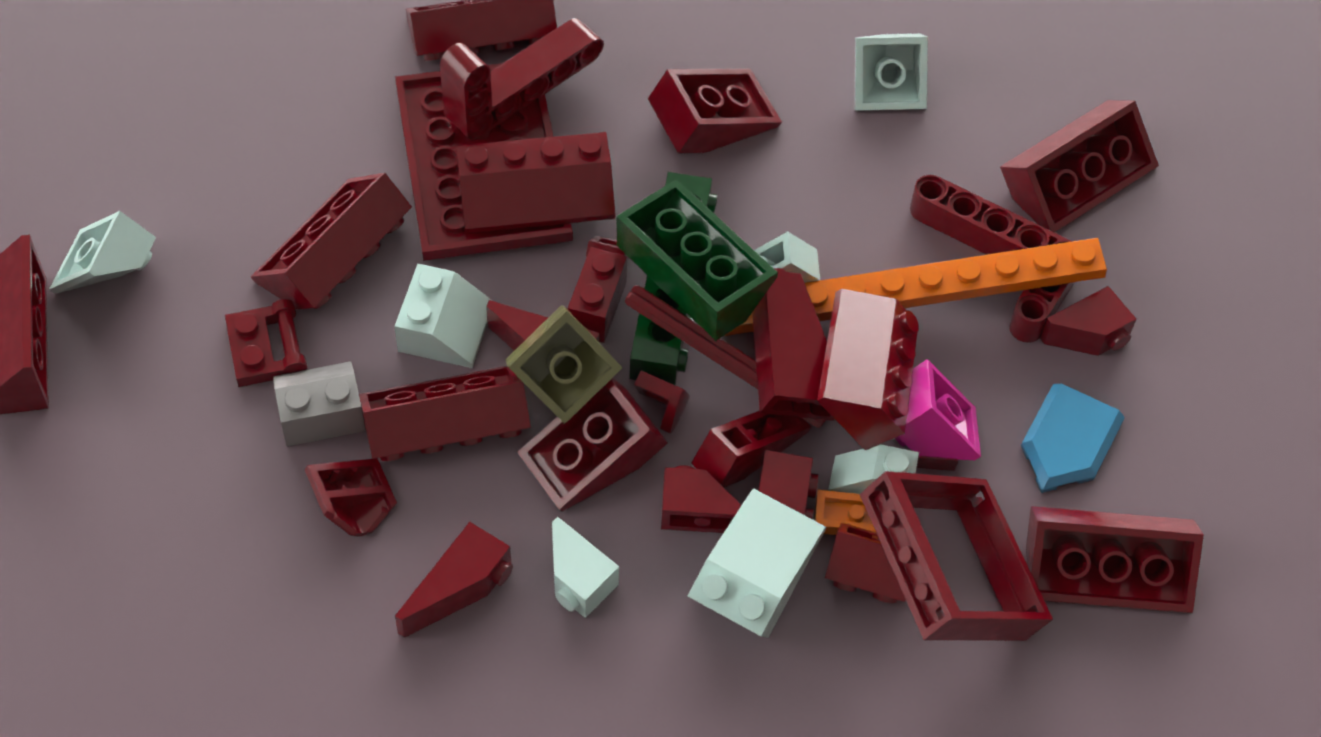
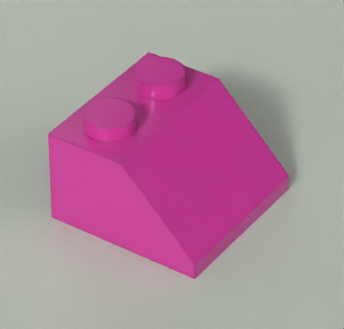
[895,359,981,461]

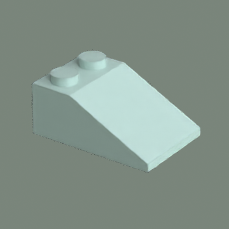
[688,488,827,638]

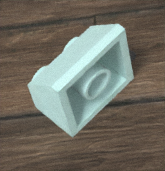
[394,264,493,368]

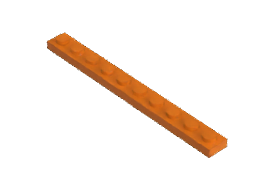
[725,238,1107,336]

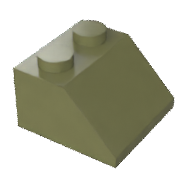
[505,305,623,424]

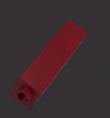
[752,268,835,421]

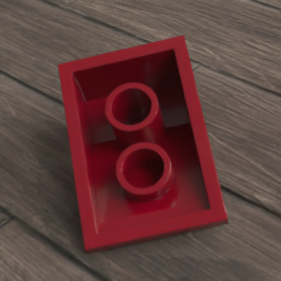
[647,69,782,154]
[517,378,668,512]

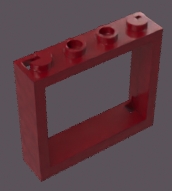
[859,471,1053,641]

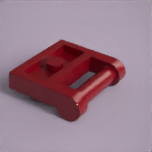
[225,299,307,387]

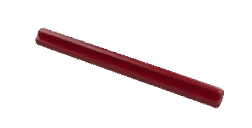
[625,285,826,428]

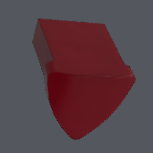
[634,371,690,434]

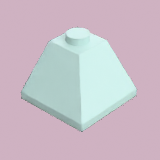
[855,34,928,110]
[49,211,156,294]

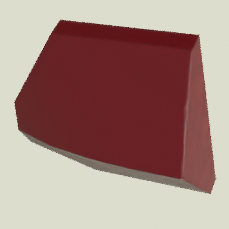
[304,458,397,537]

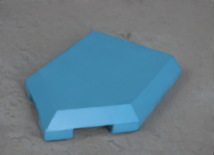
[1021,383,1125,493]

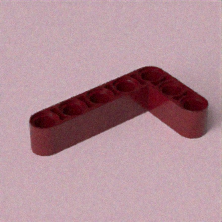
[440,18,604,140]
[910,175,1074,343]

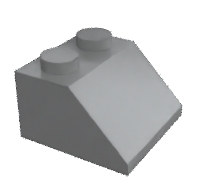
[273,361,366,447]

